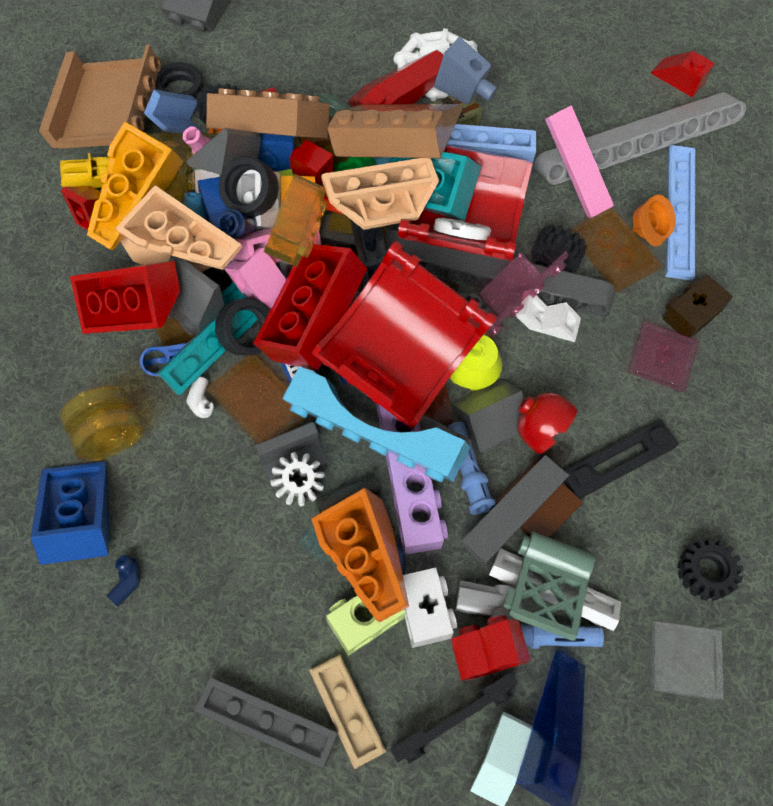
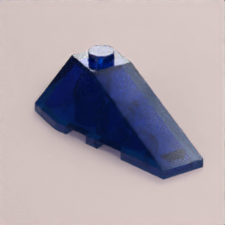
[516,650,585,806]

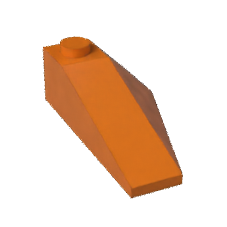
[311,488,409,622]

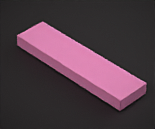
[545,105,614,218]

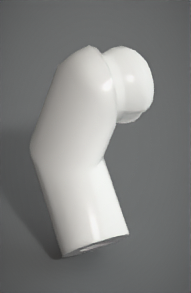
[186,377,214,418]

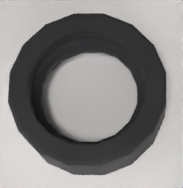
[155,62,204,106]
[218,156,279,217]
[215,298,270,355]

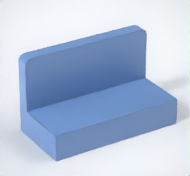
[144,89,202,134]

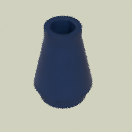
[217,209,257,239]

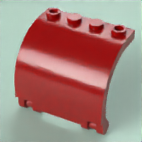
[398,145,533,261]
[312,241,497,430]

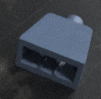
[434,37,498,104]

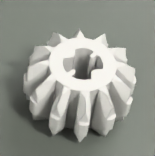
[271,452,325,507]

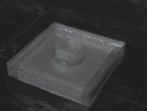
[651,621,723,701]

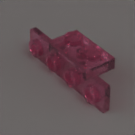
[478,252,569,338]

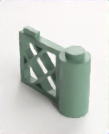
[504,531,595,641]

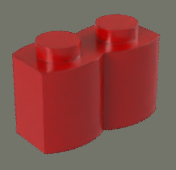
[451,615,531,680]

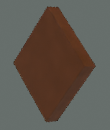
[496,460,583,538]

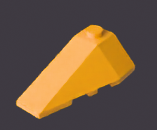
[87,122,184,251]

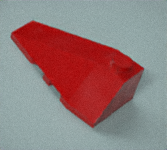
[347,49,444,107]

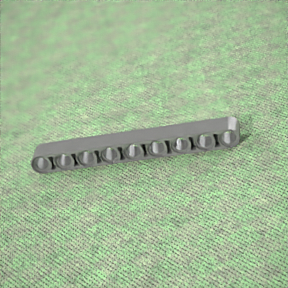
[534,92,746,185]

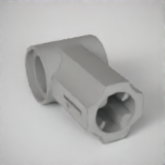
[455,581,524,622]

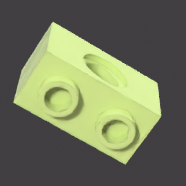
[326,596,406,656]

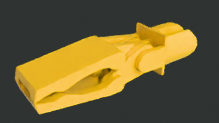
[60,153,180,188]

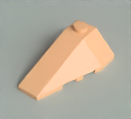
[115,186,243,270]

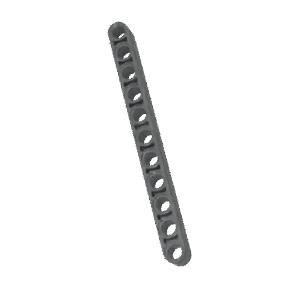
[319,215,615,318]

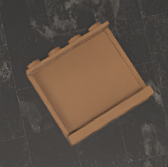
[39,44,161,149]

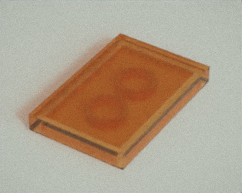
[571,207,662,293]
[206,355,311,444]

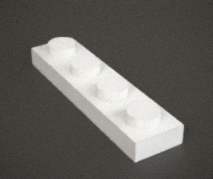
[489,549,621,631]

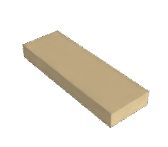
[309,655,386,769]

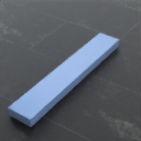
[665,145,695,281]

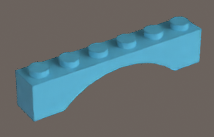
[282,366,470,483]

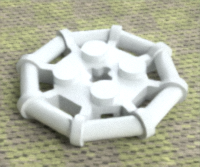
[394,28,478,102]

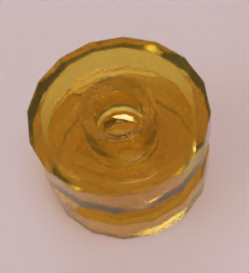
[60,386,143,462]

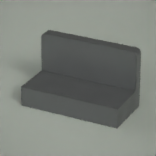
[255,422,328,485]

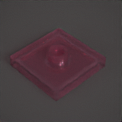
[627,322,700,392]

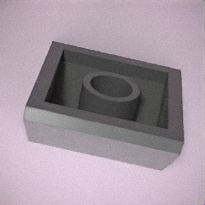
[186,128,261,175]
[451,380,524,453]

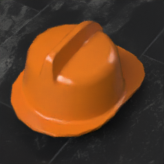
[632,195,676,247]

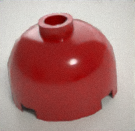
[517,392,577,454]

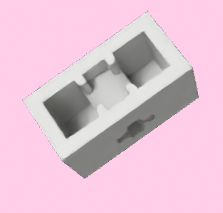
[403,568,457,648]

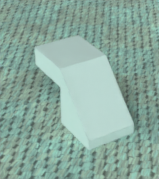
[471,712,535,806]

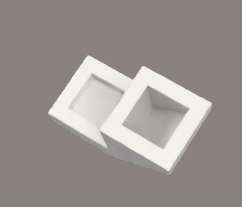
[515,290,581,342]

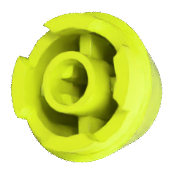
[450,335,503,391]

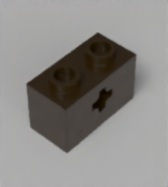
[662,274,733,341]

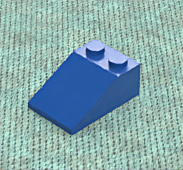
[31,461,110,565]

